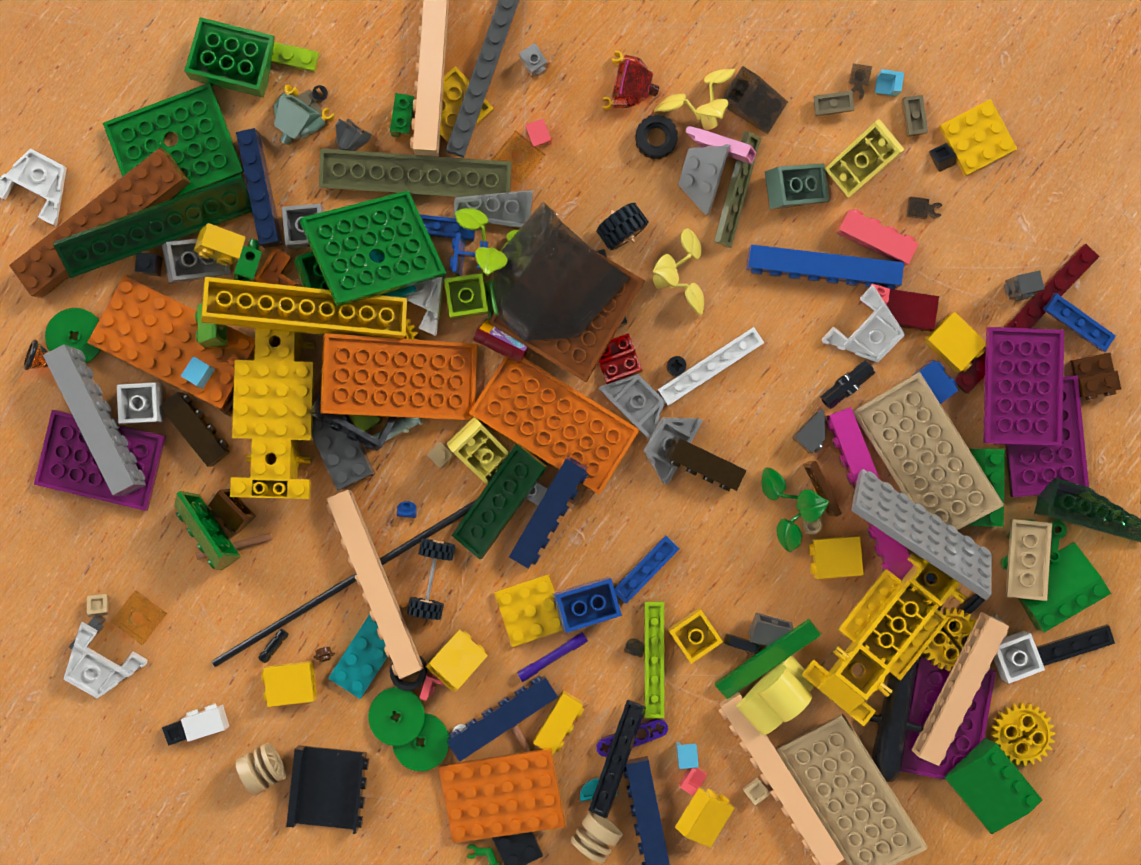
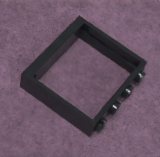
[308,391,397,451]

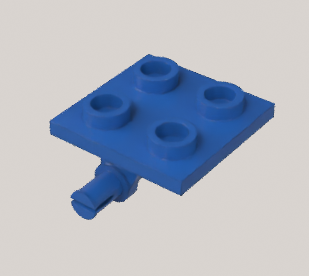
[450,233,488,277]

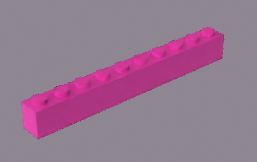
[825,407,913,580]

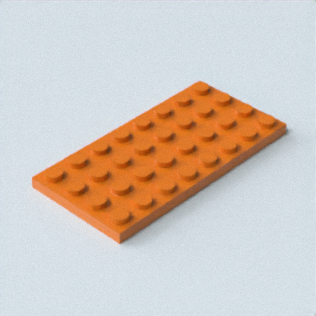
[87,276,255,410]
[321,333,477,420]
[469,357,639,495]

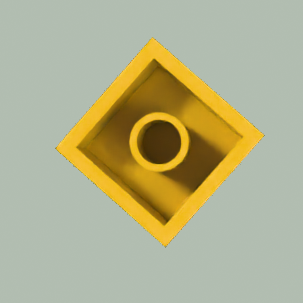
[193,223,246,266]
[668,608,723,664]

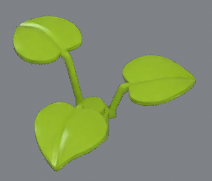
[454,208,536,276]

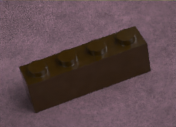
[159,392,230,467]
[665,436,747,491]

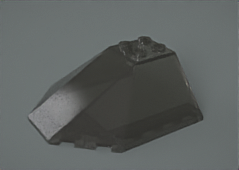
[494,201,630,341]

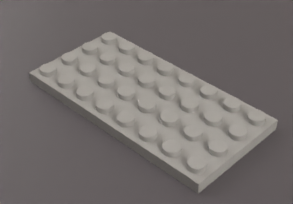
[851,469,992,600]

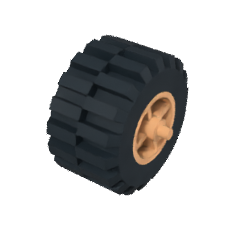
[596,202,649,250]

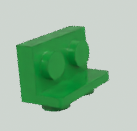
[390,93,414,137]

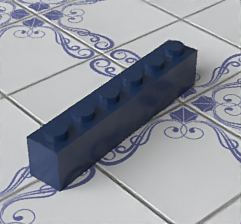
[236,128,283,248]
[509,456,588,569]
[447,675,558,762]
[624,756,670,865]

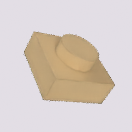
[427,441,454,469]
[87,594,108,617]
[742,777,770,806]

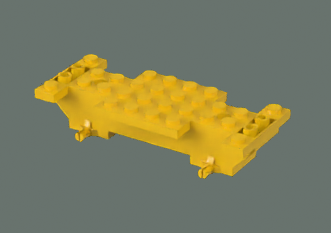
[230,328,316,499]
[801,553,967,726]

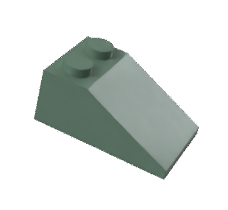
[765,163,830,210]

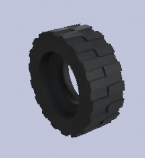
[635,114,678,160]

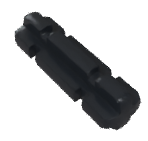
[258,629,289,663]

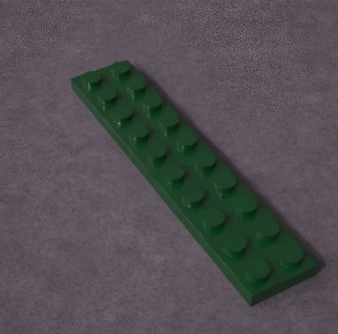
[53,174,252,278]

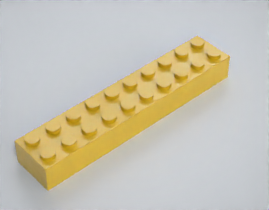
[201,277,407,339]

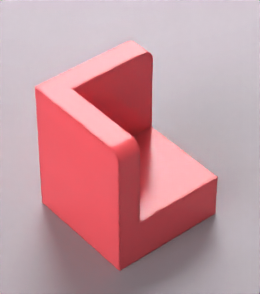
[525,119,551,147]
[679,768,707,796]

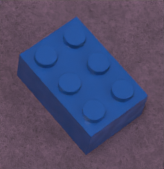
[553,577,622,633]

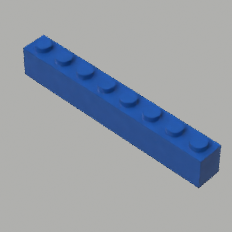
[746,244,904,290]

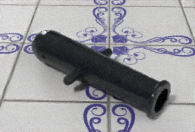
[869,659,923,782]

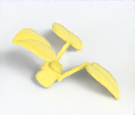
[654,69,735,130]
[653,228,704,316]

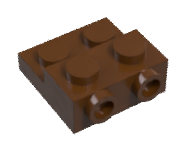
[1070,352,1121,400]

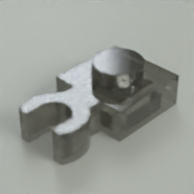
[849,63,872,99]
[906,197,942,219]

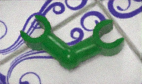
[467,844,501,865]

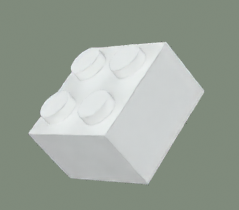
[117,383,164,424]
[993,631,1045,684]

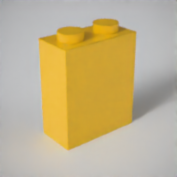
[923,312,986,372]
[808,536,864,579]
[425,629,488,693]
[261,660,317,707]
[675,787,735,848]

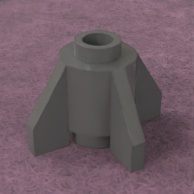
[335,119,372,151]

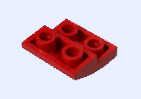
[599,333,643,384]

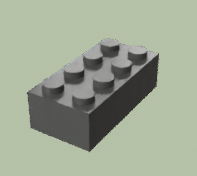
[312,414,376,490]

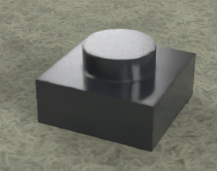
[162,720,187,746]

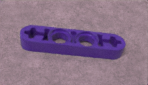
[596,718,668,757]

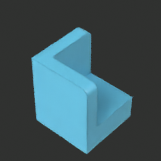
[875,69,904,97]
[181,357,215,389]
[676,742,699,769]

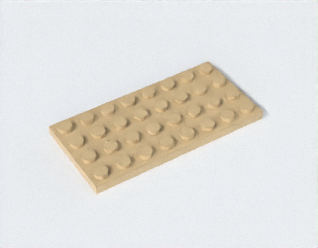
[853,372,1004,530]
[776,713,927,865]

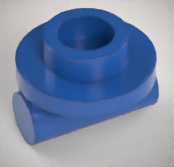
[397,501,417,518]

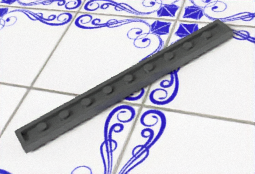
[446,0,520,158]

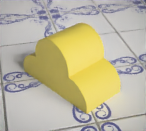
[824,119,905,198]
[446,417,509,485]
[735,655,814,735]

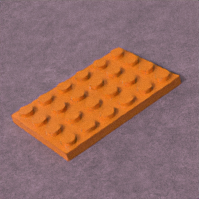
[439,748,566,843]

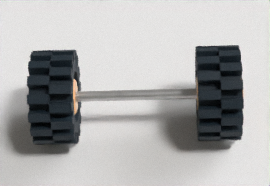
[407,539,455,620]

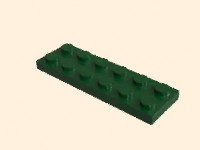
[451,444,548,559]

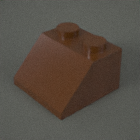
[208,489,256,533]

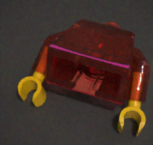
[602,51,659,110]

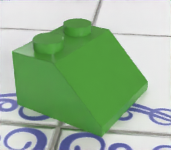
[195,303,228,348]

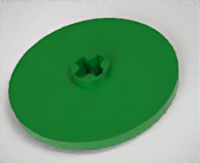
[45,308,101,363]
[368,687,425,746]
[393,713,449,771]

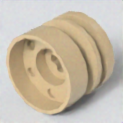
[236,743,286,795]
[571,811,623,864]

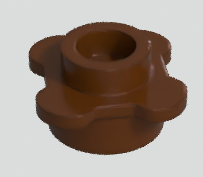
[314,647,335,662]

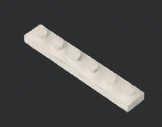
[658,327,764,406]

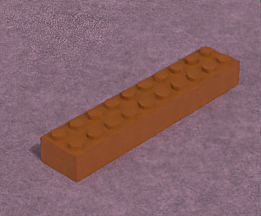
[9,148,190,298]

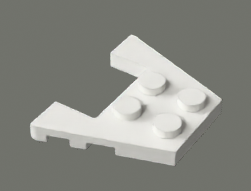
[0,148,67,226]
[406,276,444,336]
[822,285,904,363]
[64,622,148,698]

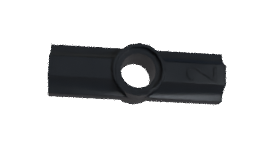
[820,360,875,409]

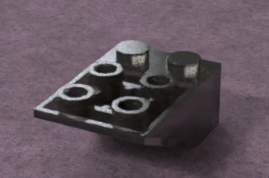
[722,66,788,134]

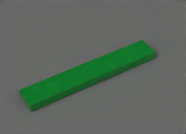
[715,619,821,699]

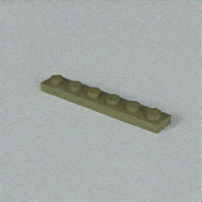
[714,131,761,248]

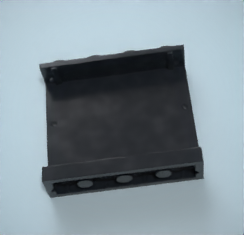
[286,745,369,834]

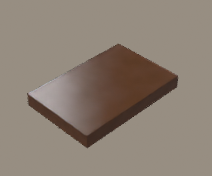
[803,461,842,517]

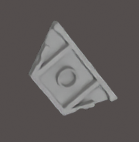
[678,144,731,215]
[598,374,665,439]
[643,417,703,485]

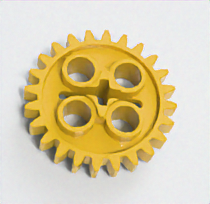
[923,607,977,671]
[990,702,1056,766]

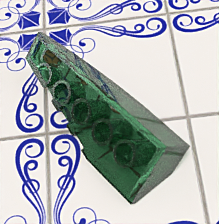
[1034,478,1141,543]

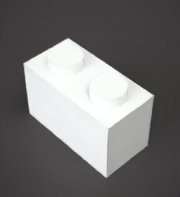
[181,703,229,742]

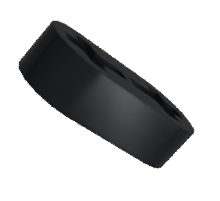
[723,634,760,654]

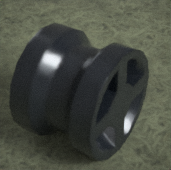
[666,356,687,376]

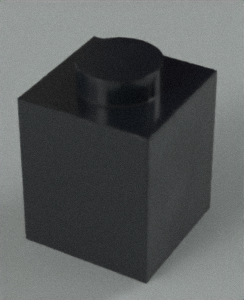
[135,253,163,277]

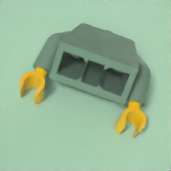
[273,84,335,145]

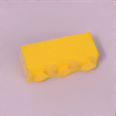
[533,690,584,755]

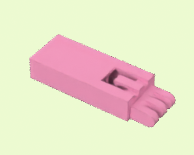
[686,126,756,164]

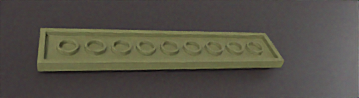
[319,148,512,197]

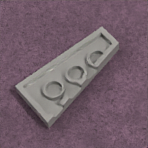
[453,190,534,229]

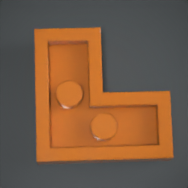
[254,247,298,287]

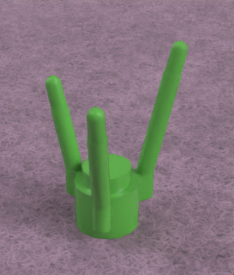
[485,279,507,319]

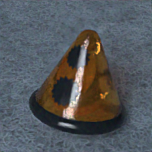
[24,339,48,370]

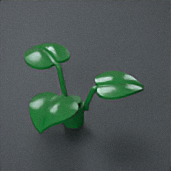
[761,467,829,552]

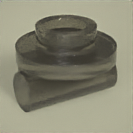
[623,639,645,657]

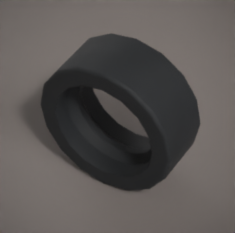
[390,655,427,691]

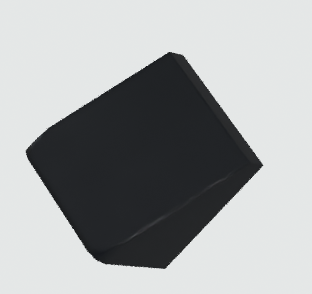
[929,143,956,172]

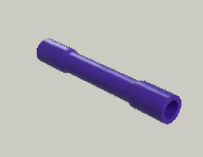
[517,632,588,682]

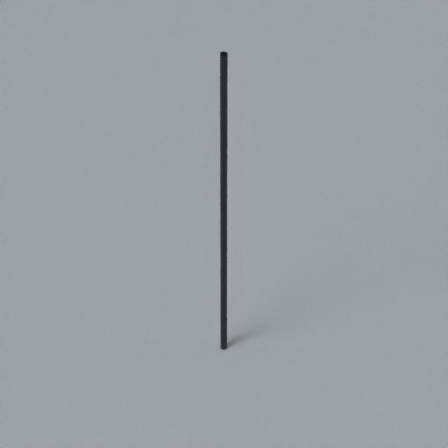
[212,459,548,667]

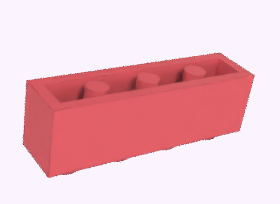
[836,209,919,267]

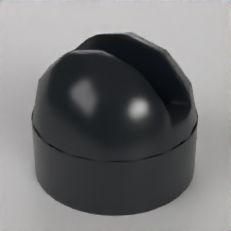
[312,85,328,101]

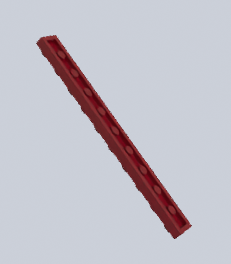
[954,244,1100,394]

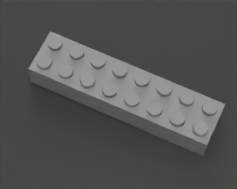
[43,345,146,496]

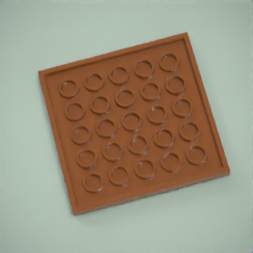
[488,222,646,382]

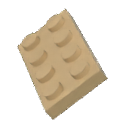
[1005,519,1052,601]

